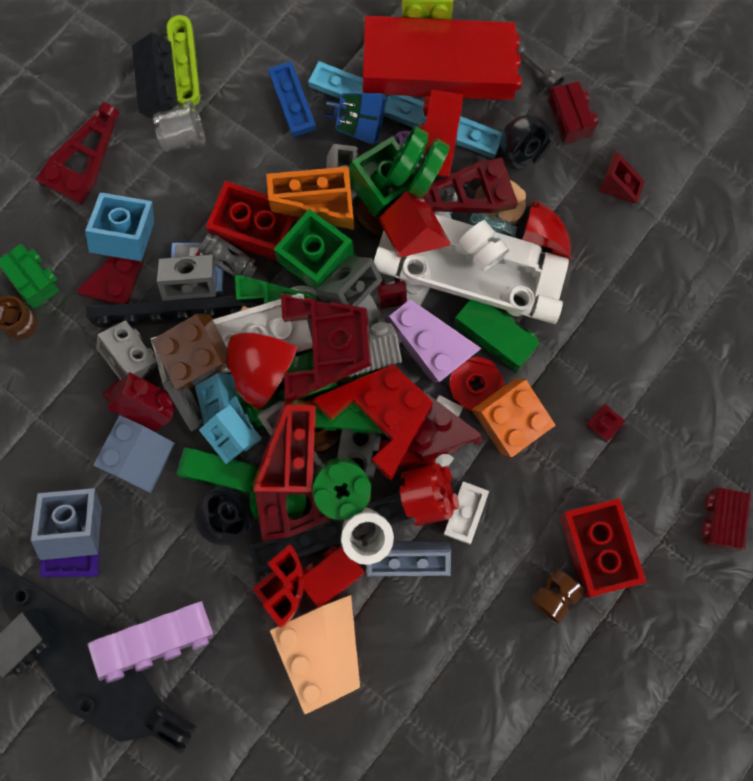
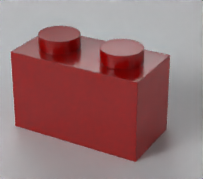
[303,545,365,608]

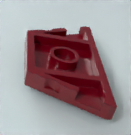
[408,384,483,462]

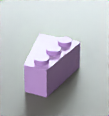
[384,299,481,383]

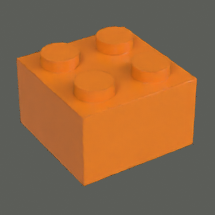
[472,378,555,458]

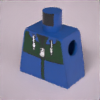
[324,93,388,145]

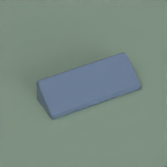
[366,541,451,576]

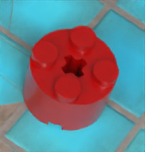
[400,463,459,526]

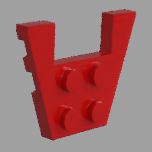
[313,364,433,480]

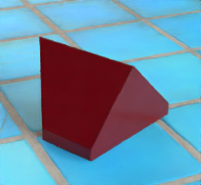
[598,149,645,204]

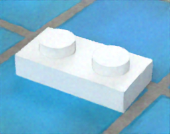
[444,482,489,545]

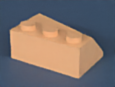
[270,595,360,714]

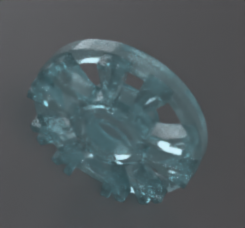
[467,213,517,238]

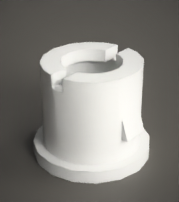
[341,508,394,565]

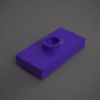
[39,548,100,578]

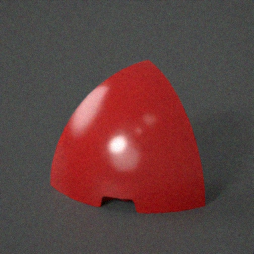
[522,200,571,264]
[226,333,298,410]
[252,544,304,629]

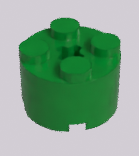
[312,457,371,520]

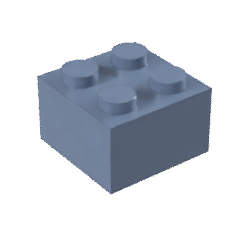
[31,488,102,560]

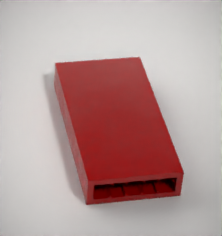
[363,16,522,100]

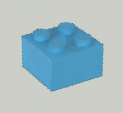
[85,192,154,261]

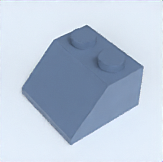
[93,415,175,493]

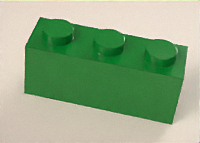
[454,300,540,374]

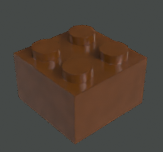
[151,314,227,390]

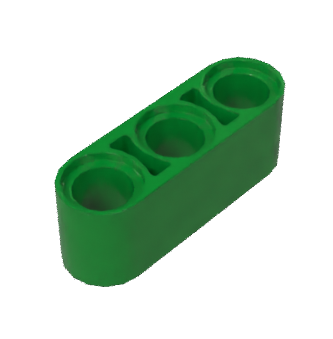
[176,448,259,495]

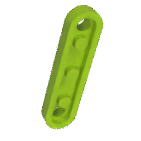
[167,15,201,109]

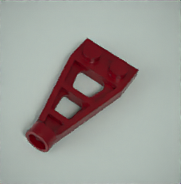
[36,102,120,205]
[415,158,518,213]
[255,485,371,542]

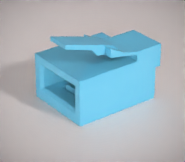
[195,374,242,425]
[199,396,262,464]

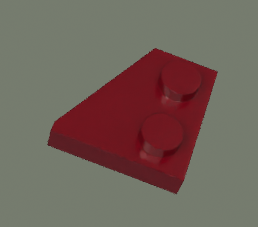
[77,256,144,305]

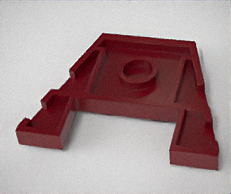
[281,294,372,402]

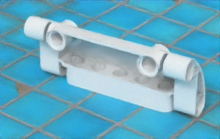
[374,214,569,324]

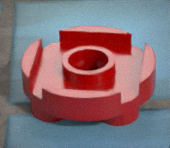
[449,357,504,412]

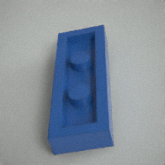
[268,61,316,138]

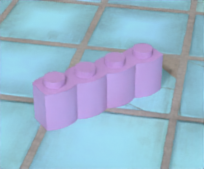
[88,601,213,683]

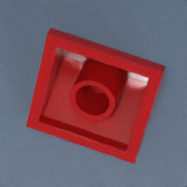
[380,191,450,258]

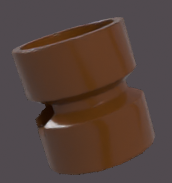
[0,296,38,340]
[530,568,585,624]

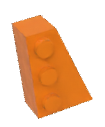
[266,167,354,230]

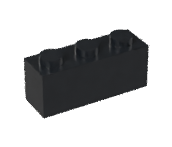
[132,32,179,121]

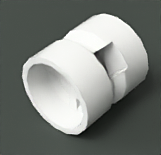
[458,220,510,272]

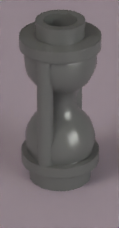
[198,233,257,278]

